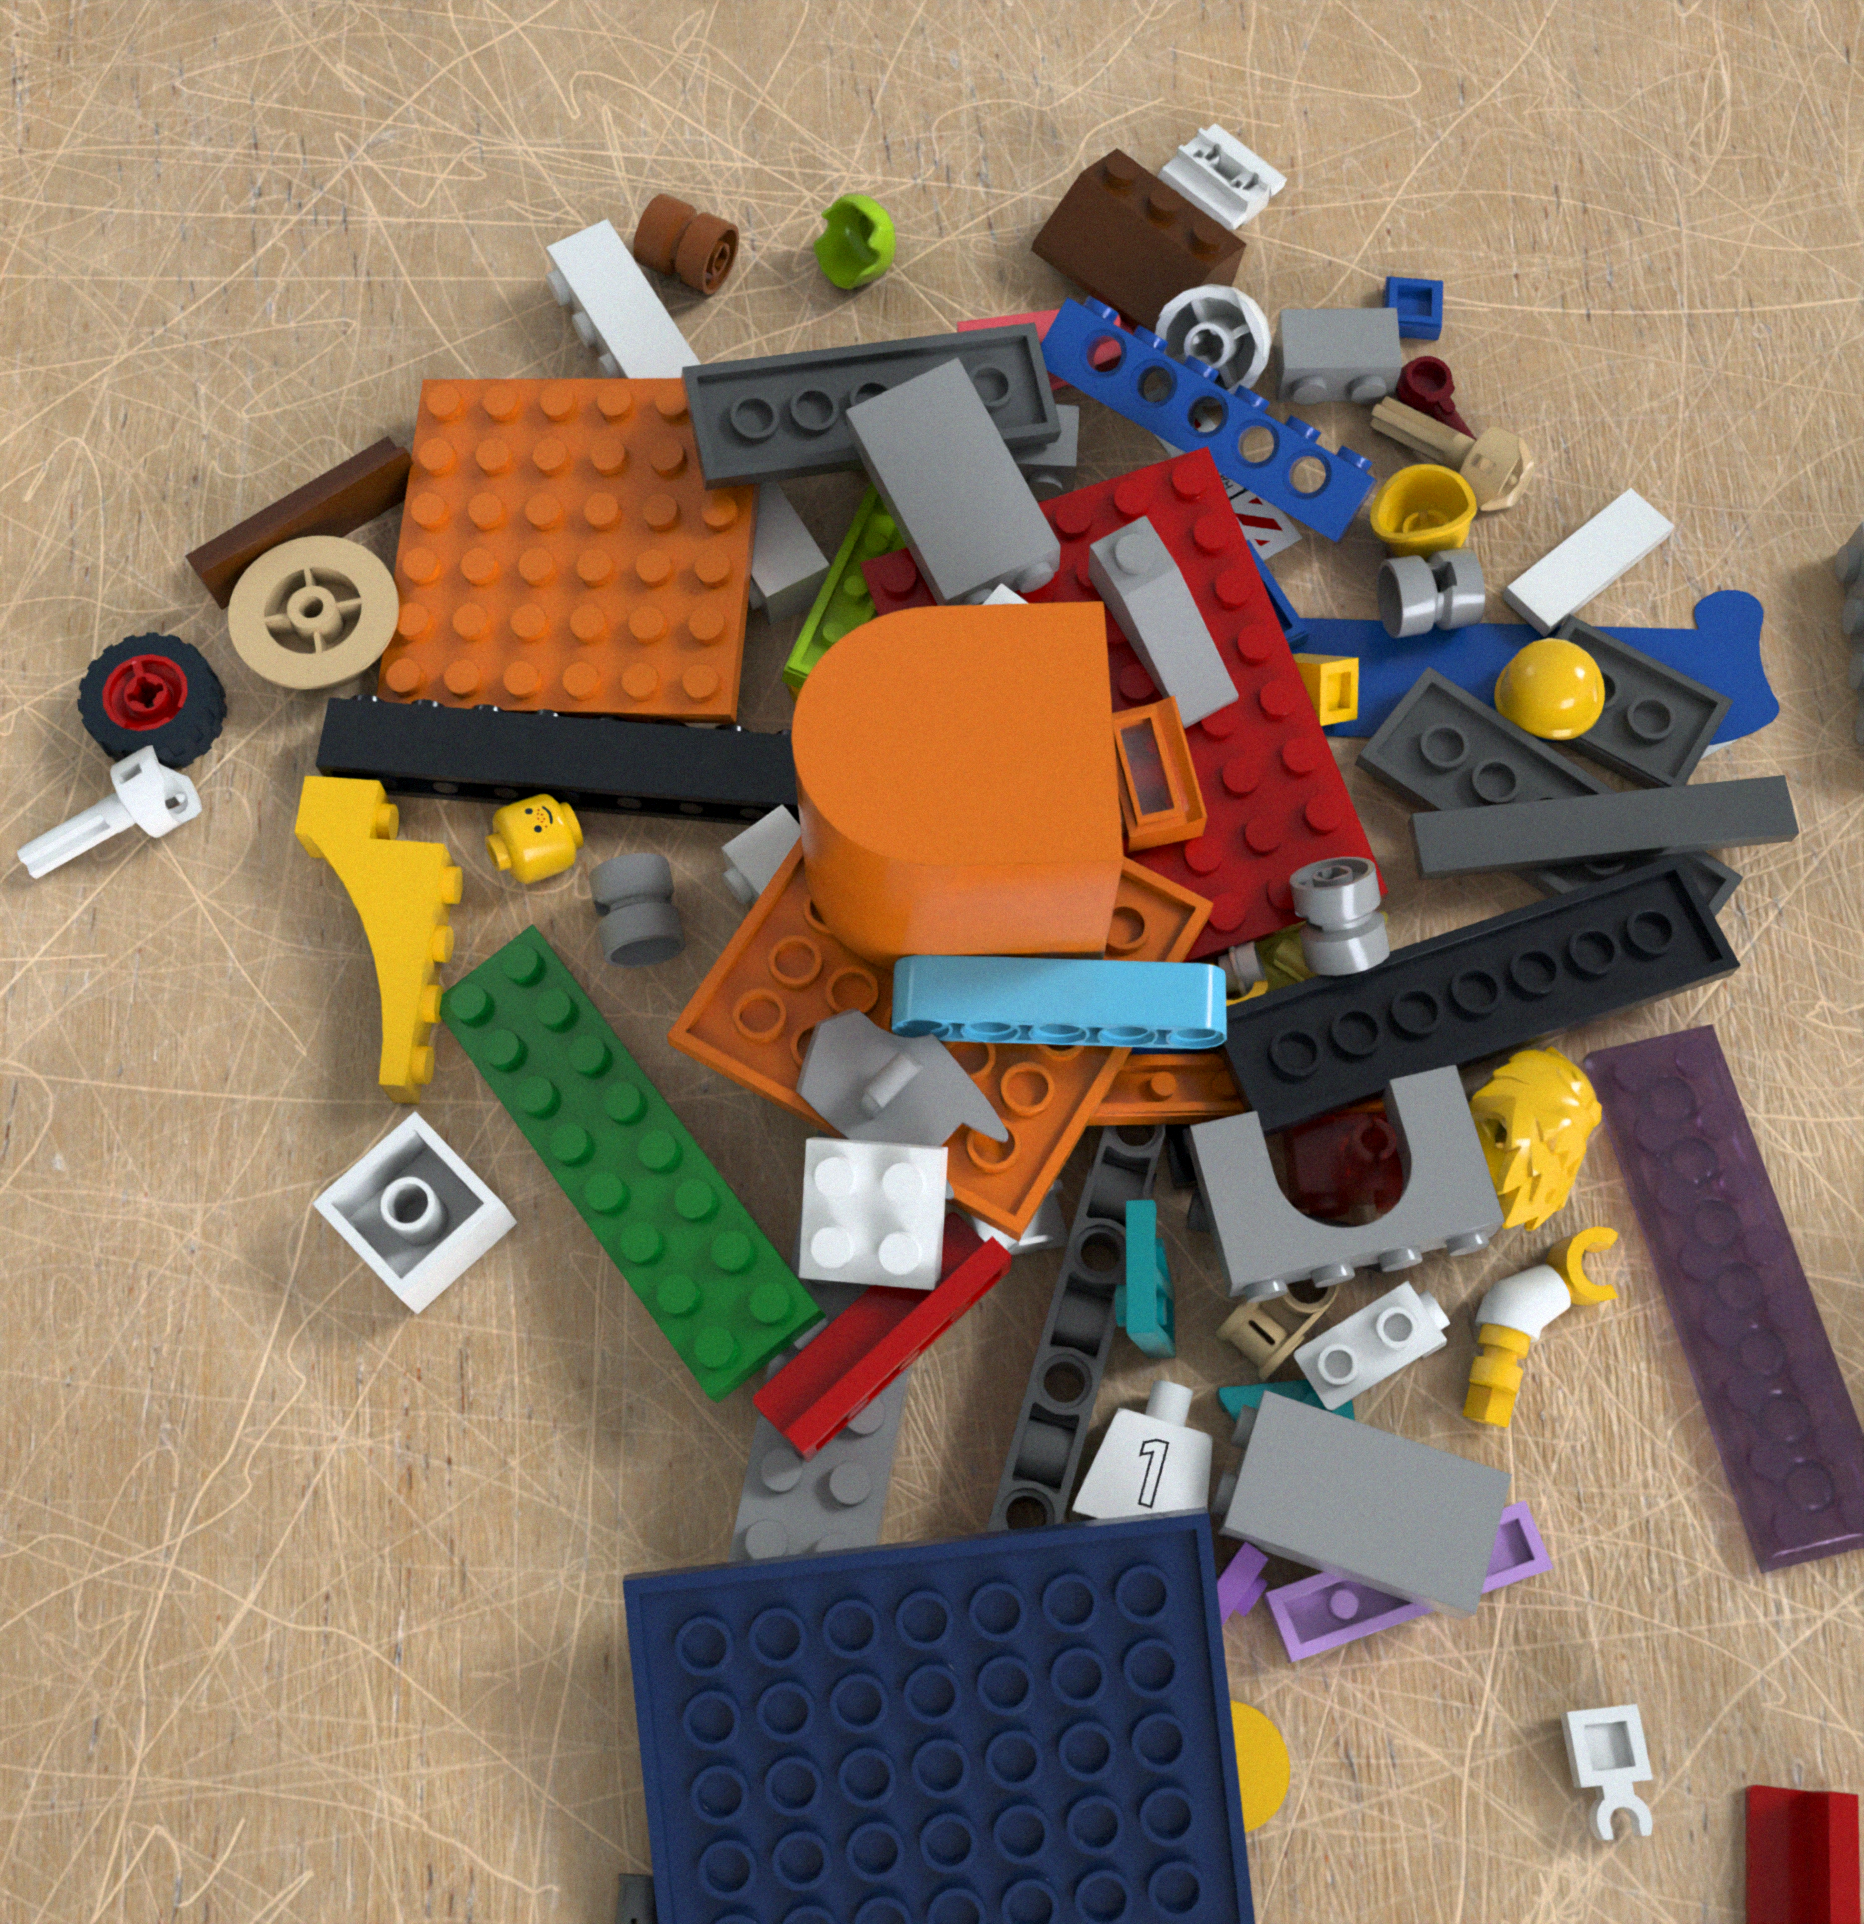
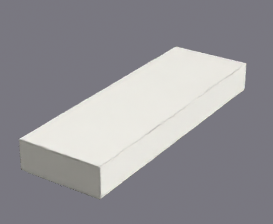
[1502,488,1674,637]

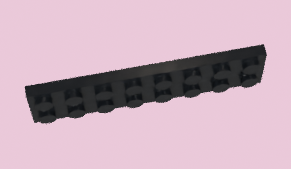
[1217,854,1741,1138]

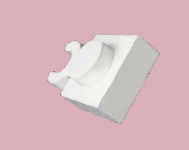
[1560,1704,1653,1840]

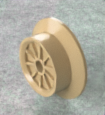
[227,536,399,690]

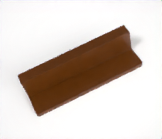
[185,436,413,610]

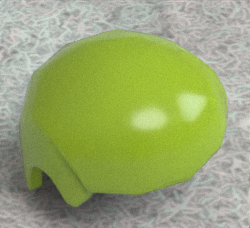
[813,193,896,290]

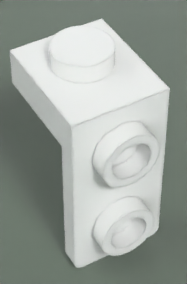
[1294,1281,1450,1411]

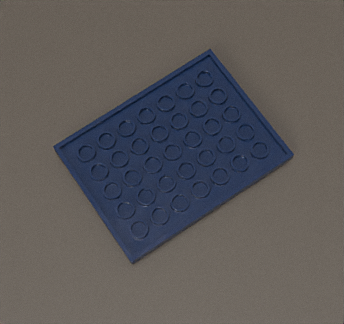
[622,1507,1255,1924]

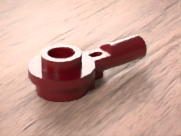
[1395,356,1477,441]

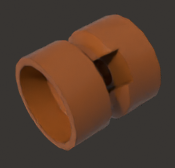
[633,193,740,295]

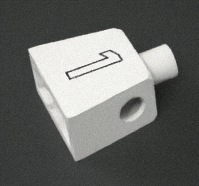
[1069,1380,1213,1521]

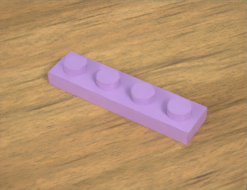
[1263,1501,1553,1664]

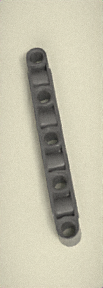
[986,1123,1166,1532]

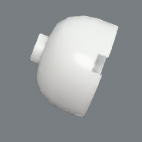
[1155,284,1272,407]

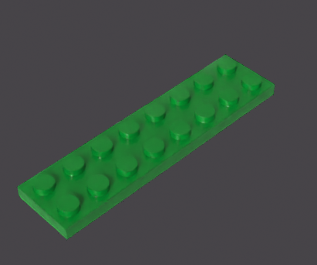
[439,924,827,1404]

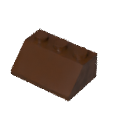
[1031,148,1247,334]

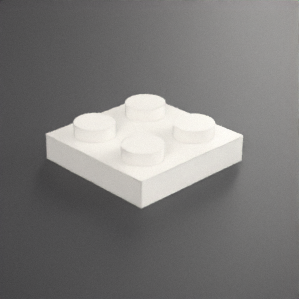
[799,1137,948,1290]

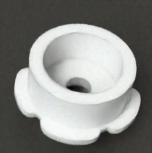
[1218,941,1267,997]

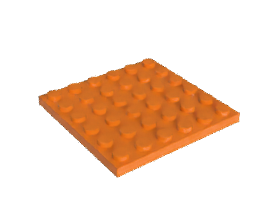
[376,378,761,724]
[667,835,1214,1242]

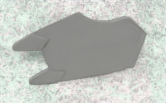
[796,1008,1008,1200]

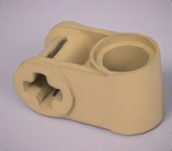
[1214,1283,1340,1382]

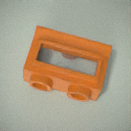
[1112,695,1207,853]

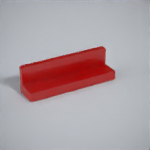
[753,1212,1012,1463]
[1745,1785,1861,1924]

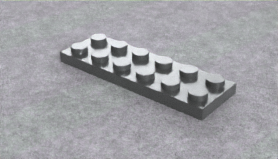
[681,322,1062,491]
[1355,666,1744,917]

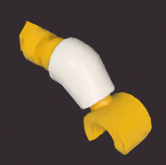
[1462,1226,1619,1428]

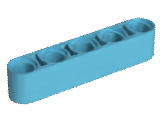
[891,955,1227,1049]

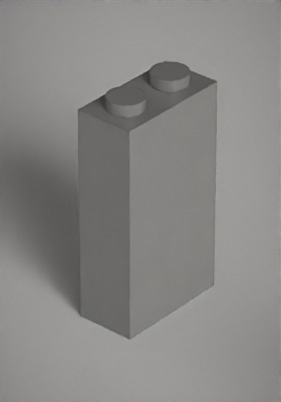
[845,358,1061,606]
[1210,1390,1512,1620]

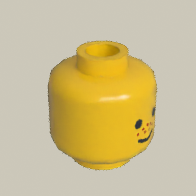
[484,794,584,884]

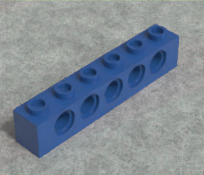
[1041,295,1378,543]

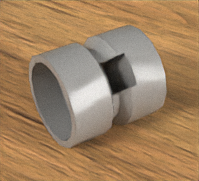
[1376,547,1485,638]
[588,853,686,968]
[1289,857,1390,976]

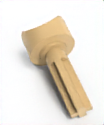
[1369,396,1536,511]

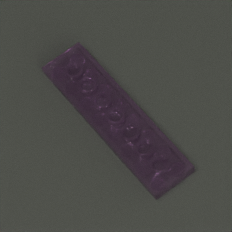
[1583,1024,1864,1573]

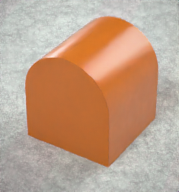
[792,601,1124,972]

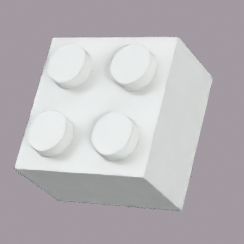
[312,1111,518,1315]

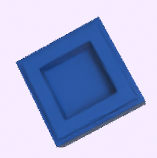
[1382,276,1443,340]

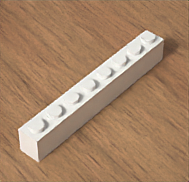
[545,219,830,627]

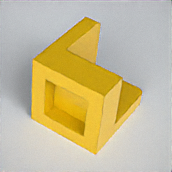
[1292,653,1359,726]

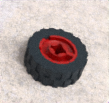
[77,632,227,769]

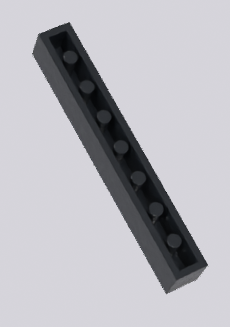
[315,694,800,826]

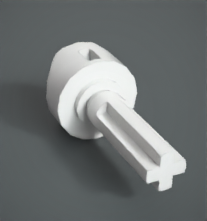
[17,745,202,879]

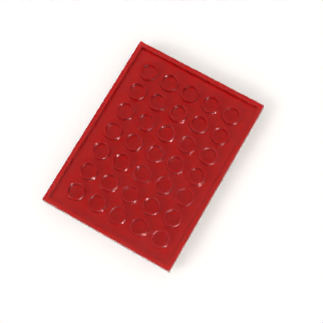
[860,446,1388,963]

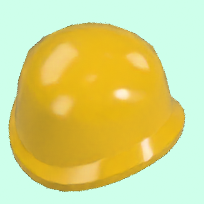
[1370,464,1477,562]
[1494,638,1605,740]

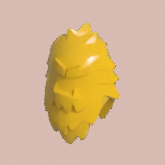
[1468,1046,1602,1231]

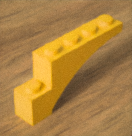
[294,776,463,1105]

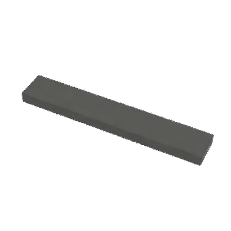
[1408,775,1799,880]

